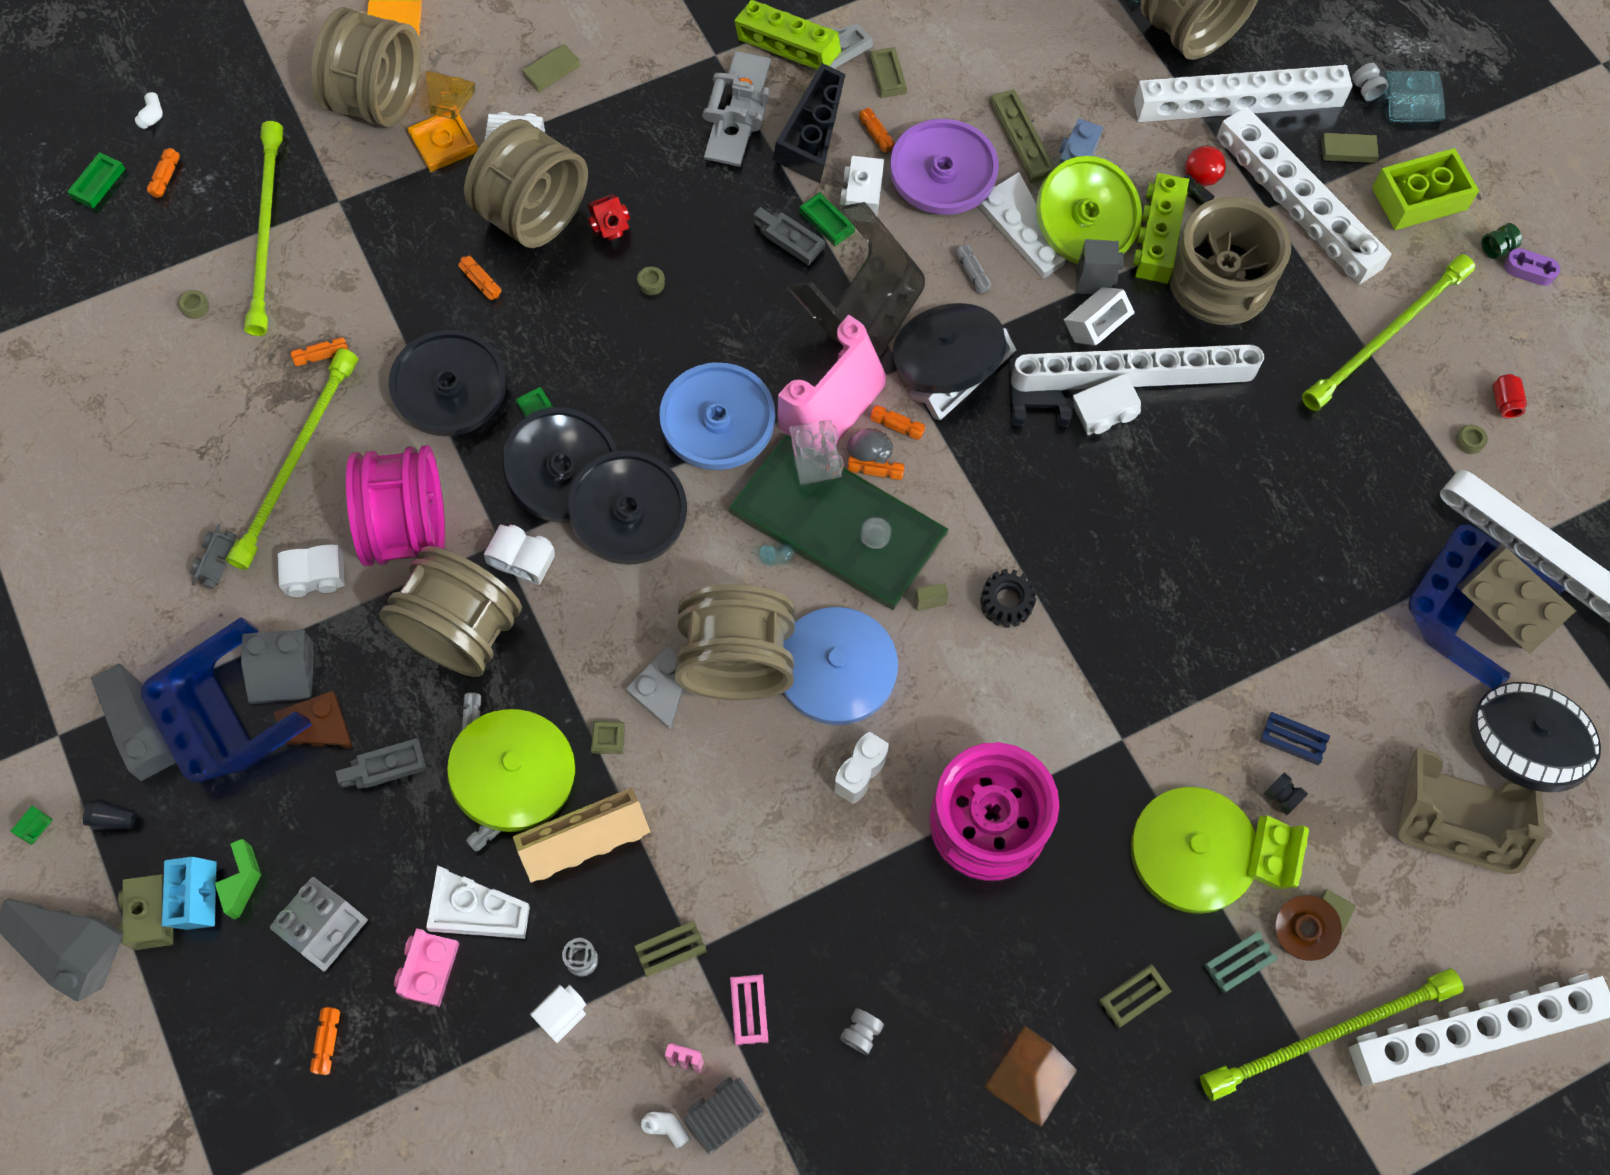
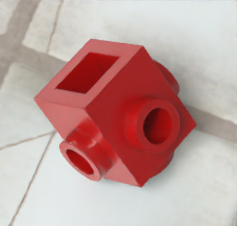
[587,194,630,240]

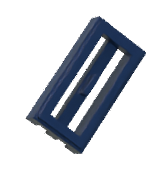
[1260,712,1330,765]

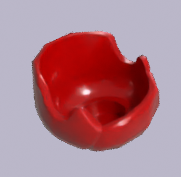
[1185,145,1226,186]

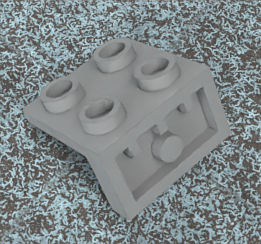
[270,877,368,972]

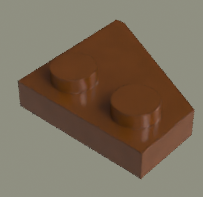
[273,691,353,748]

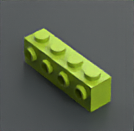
[734,0,841,70]
[1133,172,1189,284]

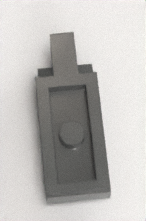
[753,207,825,265]
[335,738,427,789]

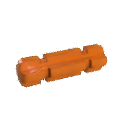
[859,108,895,154]
[147,148,180,198]
[458,256,501,300]
[291,337,348,366]
[870,405,925,440]
[847,455,905,480]
[310,1007,340,1075]

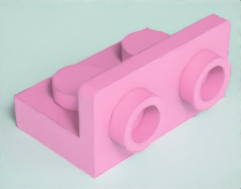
[394,928,460,1007]

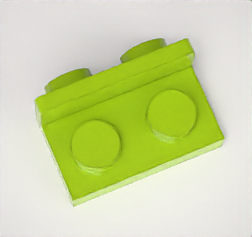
[1247,815,1309,890]

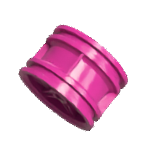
[346,445,446,567]
[929,742,1059,881]

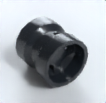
[1263,772,1308,816]

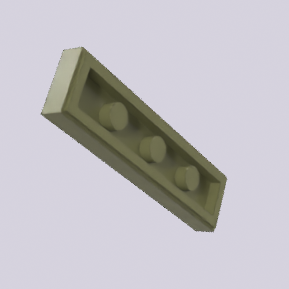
[989,89,1055,183]

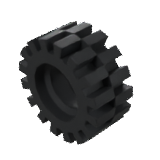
[980,569,1037,628]

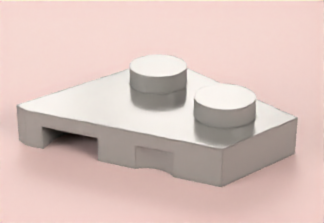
[830,24,873,69]
[626,646,683,730]

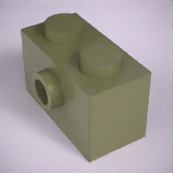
[118,874,173,950]

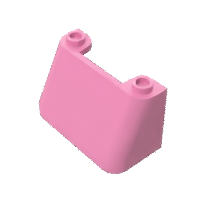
[778,315,886,454]

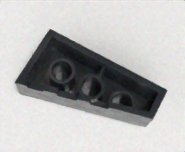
[772,63,846,183]

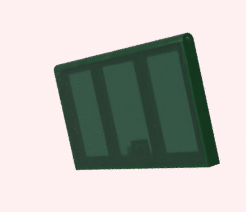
[729,434,949,610]

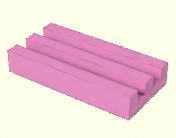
[730,974,768,1046]
[665,1043,704,1074]

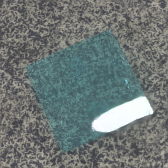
[1385,71,1445,121]

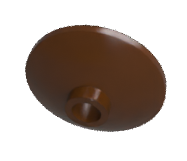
[1275,895,1342,961]

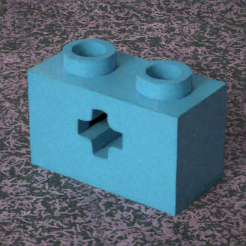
[162,857,217,930]

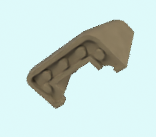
[1398,747,1546,874]

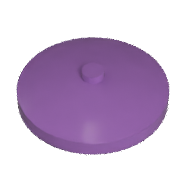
[890,119,999,215]

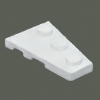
[426,865,530,939]

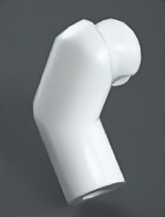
[135,92,162,129]
[1343,225,1379,255]
[641,1111,690,1149]

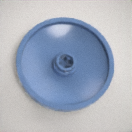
[660,363,775,470]
[783,607,898,725]

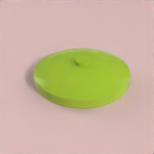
[1036,156,1142,264]
[447,709,575,832]
[1131,787,1256,913]

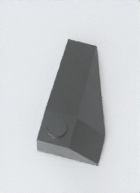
[91,663,199,781]
[0,898,124,1002]

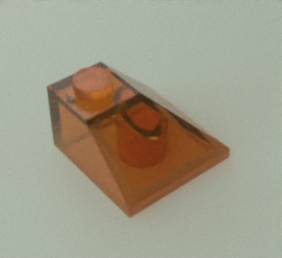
[985,1026,1077,1127]

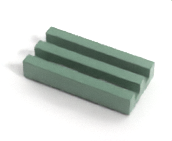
[1204,931,1278,993]

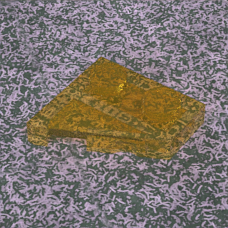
[426,71,476,120]

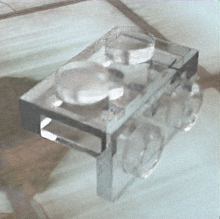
[789,419,843,485]

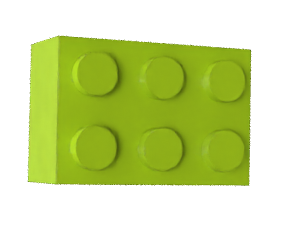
[1371,148,1479,230]

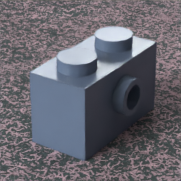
[1059,118,1103,165]

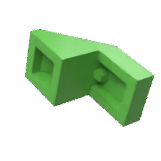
[215,839,261,919]

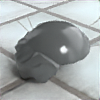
[847,428,893,464]

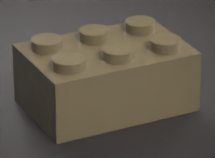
[1456,544,1576,654]

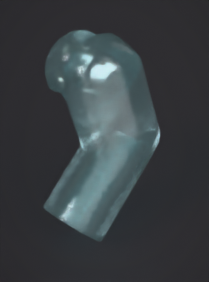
[759,534,800,566]

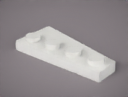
[978,172,1066,279]

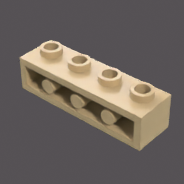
[513,787,650,883]

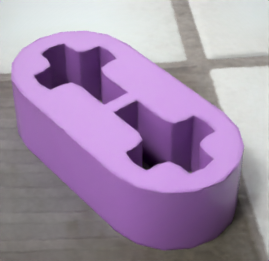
[1504,248,1560,286]

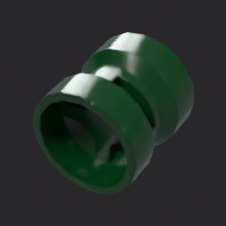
[1481,223,1522,259]

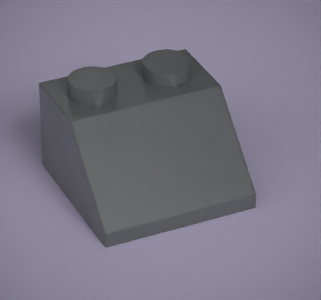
[241,630,314,704]

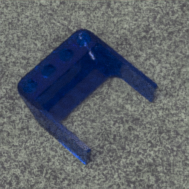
[1408,524,1564,689]
[141,617,312,783]

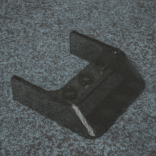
[789,202,925,357]

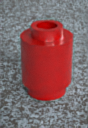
[1492,374,1527,419]

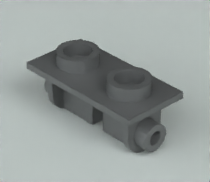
[190,524,237,589]

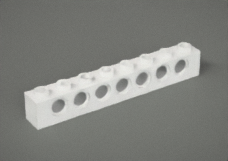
[1134,65,1352,122]
[1216,106,1392,285]
[1348,974,1610,1087]

